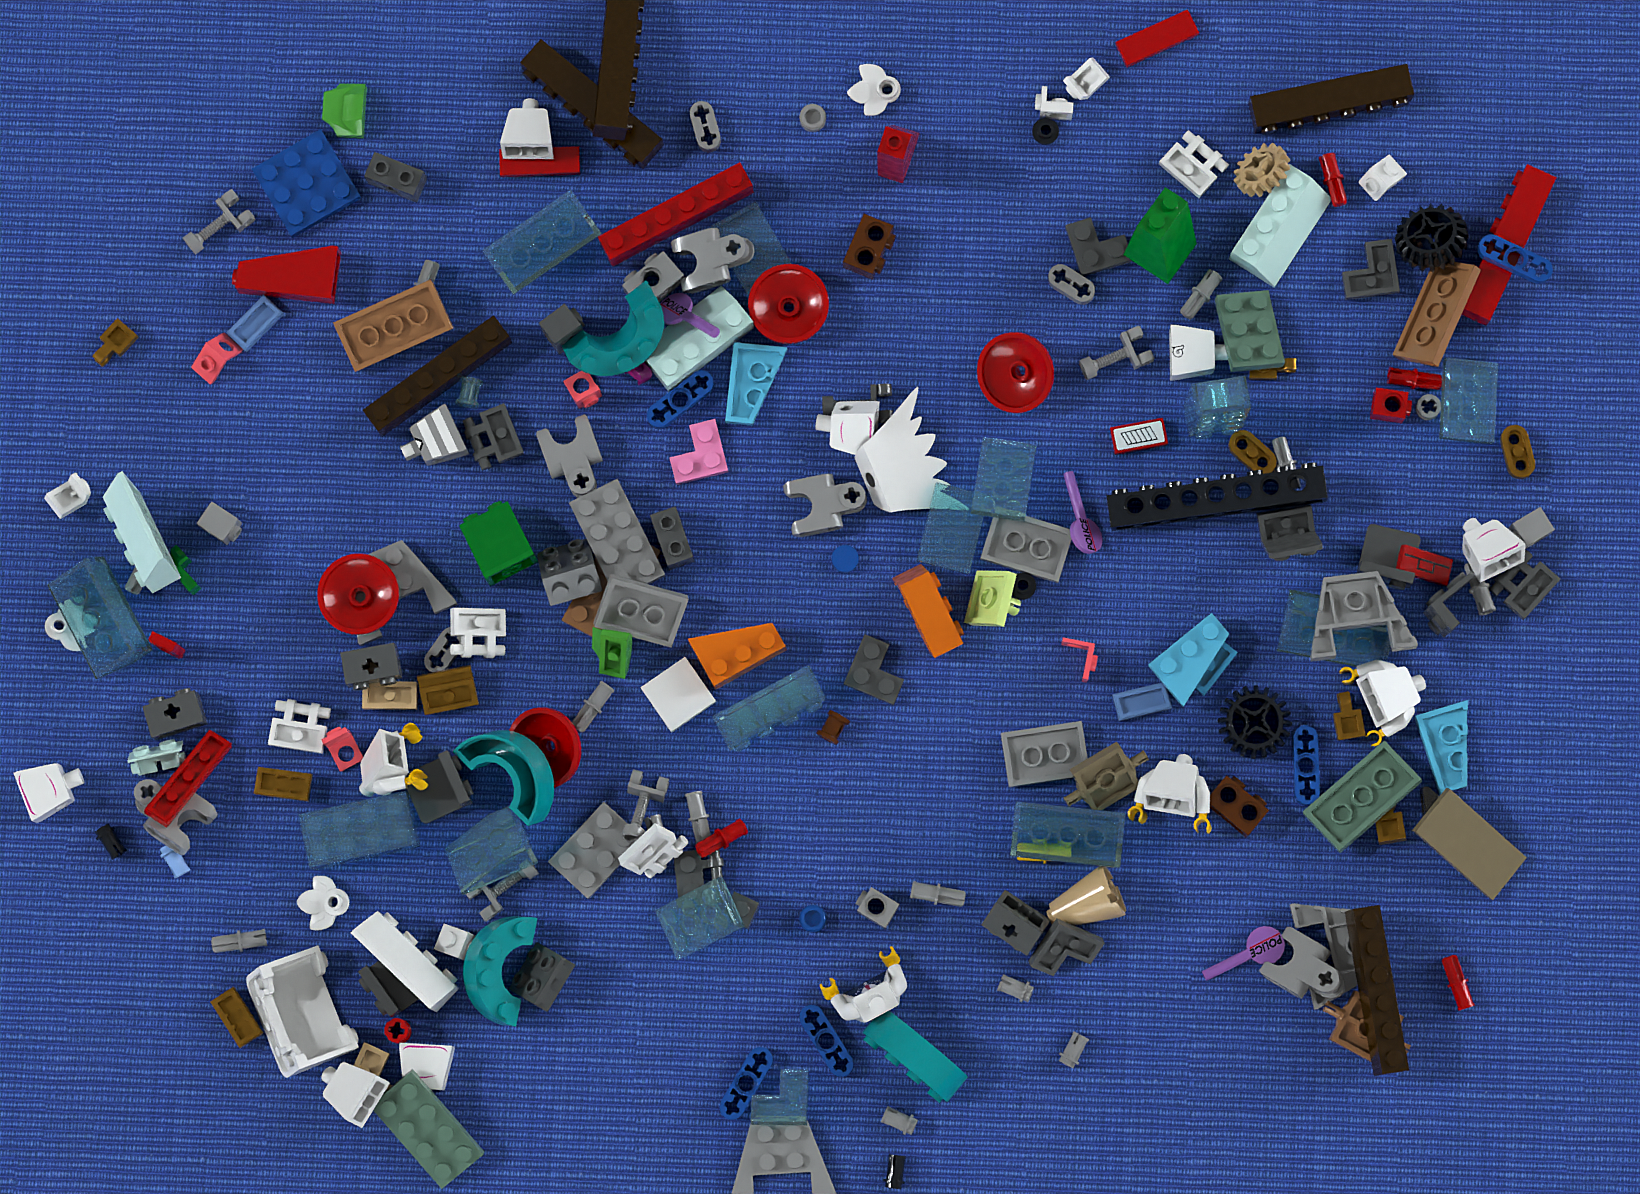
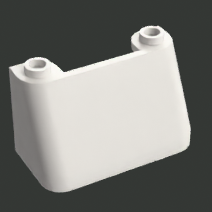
[246,946,359,1078]

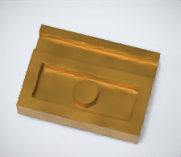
[417,665,479,715]

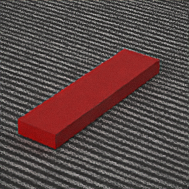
[144,729,232,828]

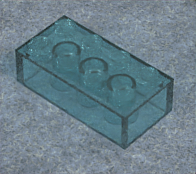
[1184,376,1251,439]
[299,791,420,870]

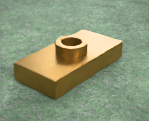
[254,767,313,802]
[210,987,264,1048]

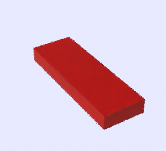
[1115,9,1199,68]
[499,146,580,177]

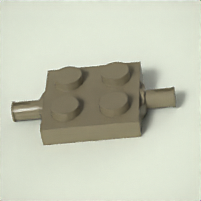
[1063,742,1149,815]

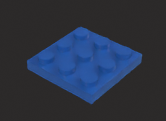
[252,129,361,238]

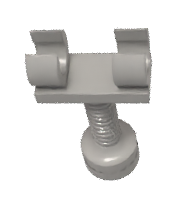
[183,189,256,255]
[1079,326,1155,380]
[621,769,669,843]
[464,856,539,922]

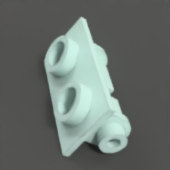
[127,739,186,776]

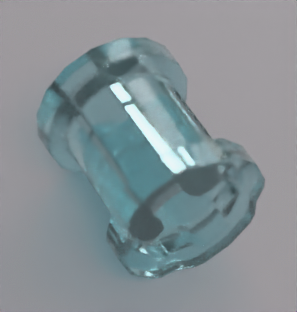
[455,376,483,409]

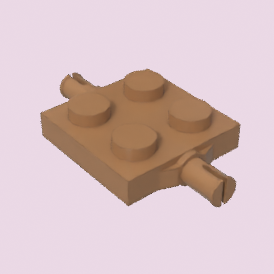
[1323,991,1411,1062]

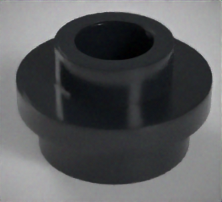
[1032,118,1059,145]
[1012,573,1036,600]

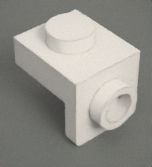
[1063,57,1110,100]
[1359,154,1407,201]
[44,473,91,519]
[434,924,476,960]

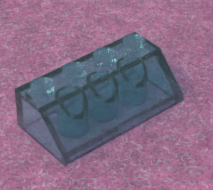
[482,190,602,295]
[47,556,153,679]
[1277,589,1391,667]
[712,665,826,752]
[1010,801,1125,868]

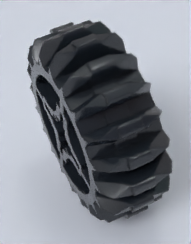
[1395,203,1469,272]
[1217,685,1292,759]

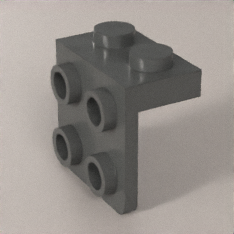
[1256,504,1323,561]
[1356,524,1421,590]
[537,539,603,606]
[1423,572,1475,638]
[406,750,474,824]
[358,961,419,1018]

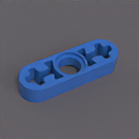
[1477,234,1553,284]
[647,370,714,429]
[1292,725,1320,806]
[799,1005,854,1077]
[720,1047,773,1120]

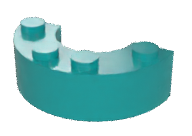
[562,280,664,376]
[453,730,554,826]
[463,916,537,1027]
[862,1011,968,1103]

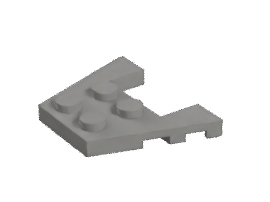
[356,540,458,646]
[1310,571,1418,662]
[1289,903,1357,1010]
[732,1118,836,1194]

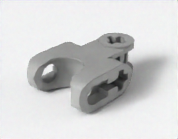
[671,228,755,294]
[536,414,603,498]
[783,474,867,537]
[134,779,218,855]
[1259,927,1345,999]

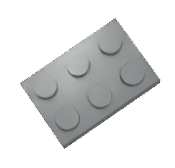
[980,507,1072,583]
[593,574,689,647]
[1000,721,1088,788]
[548,802,633,899]

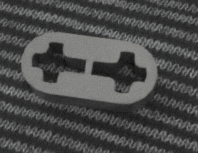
[690,101,721,153]
[1048,264,1095,305]
[424,627,461,673]

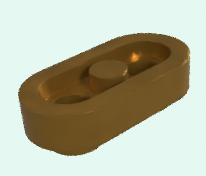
[1500,425,1535,479]
[1228,430,1277,474]

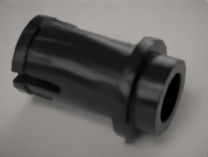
[95,823,127,860]
[883,1154,906,1189]

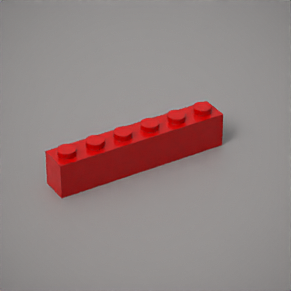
[598,162,754,267]
[1461,164,1557,326]

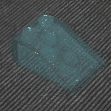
[445,806,539,895]

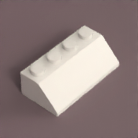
[351,911,459,1012]

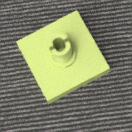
[964,571,1021,627]

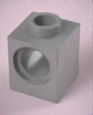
[196,501,242,545]
[1509,507,1555,549]
[855,887,900,929]

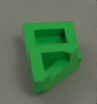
[170,545,202,596]

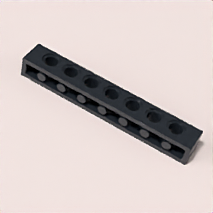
[1106,462,1328,531]

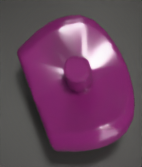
[625,362,652,385]

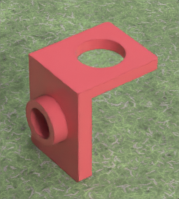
[191,333,243,384]
[563,371,602,409]
[1061,637,1098,683]
[321,727,363,772]

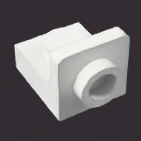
[1035,86,1073,120]

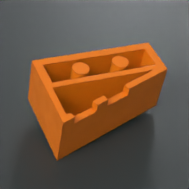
[892,564,964,658]
[688,623,787,690]

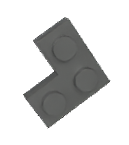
[1065,217,1132,276]
[1341,239,1400,300]
[844,634,904,706]
[1028,918,1105,976]

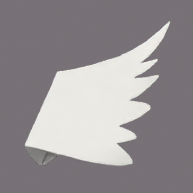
[855,387,969,512]

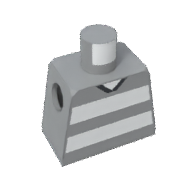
[400,404,469,466]

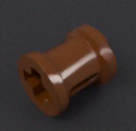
[816,710,850,745]

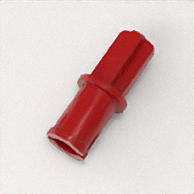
[1318,153,1347,207]
[1387,367,1442,390]
[695,819,748,858]
[1442,955,1475,1011]

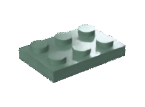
[1215,290,1285,372]

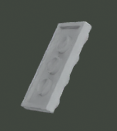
[569,479,665,584]

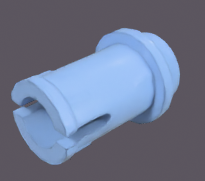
[160,846,190,878]

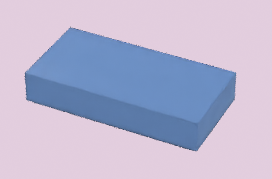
[226,295,284,353]
[1112,683,1172,722]

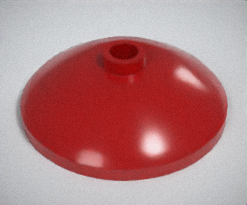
[748,264,829,344]
[977,332,1054,413]
[317,553,399,635]
[509,707,581,788]

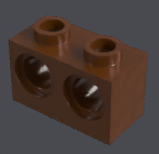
[843,214,896,280]
[1210,775,1269,838]

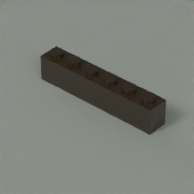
[593,0,644,141]
[520,39,664,169]
[1248,64,1414,135]
[363,315,512,437]
[1345,905,1409,1076]

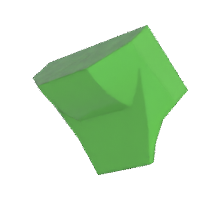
[322,84,367,138]
[592,627,632,679]

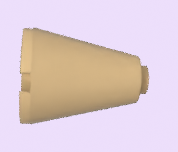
[1046,865,1126,926]

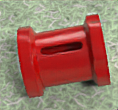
[384,1018,412,1044]

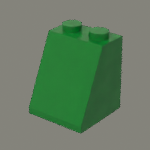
[1123,187,1197,284]
[459,501,538,587]

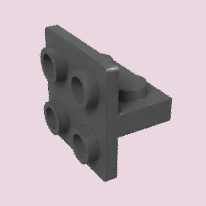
[509,942,575,1012]

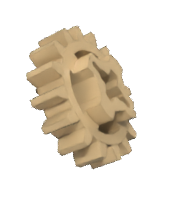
[1234,143,1290,197]

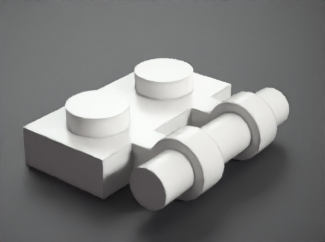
[1159,130,1229,198]
[450,608,506,658]
[268,699,331,754]
[618,823,688,878]

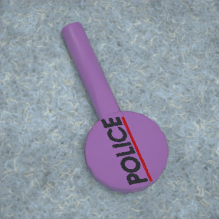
[660,293,720,338]
[1063,471,1103,554]
[1202,926,1285,981]

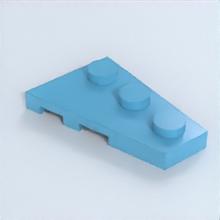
[725,342,788,426]
[1148,613,1229,707]
[1415,700,1468,795]

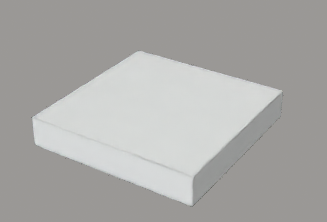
[640,657,716,733]

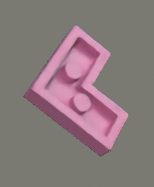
[670,419,728,485]

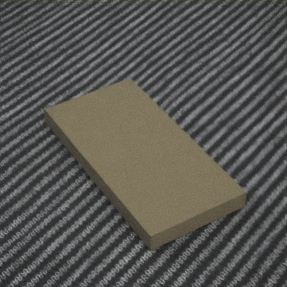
[1412,788,1527,900]

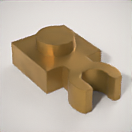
[1375,805,1406,845]

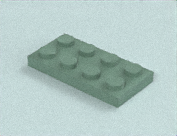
[1303,740,1422,853]
[373,1069,484,1189]

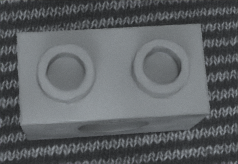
[622,251,684,302]

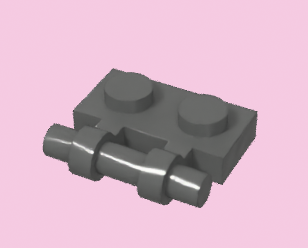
[462,403,524,471]
[1489,550,1560,620]
[674,849,727,908]

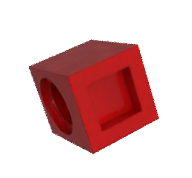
[1370,387,1412,423]

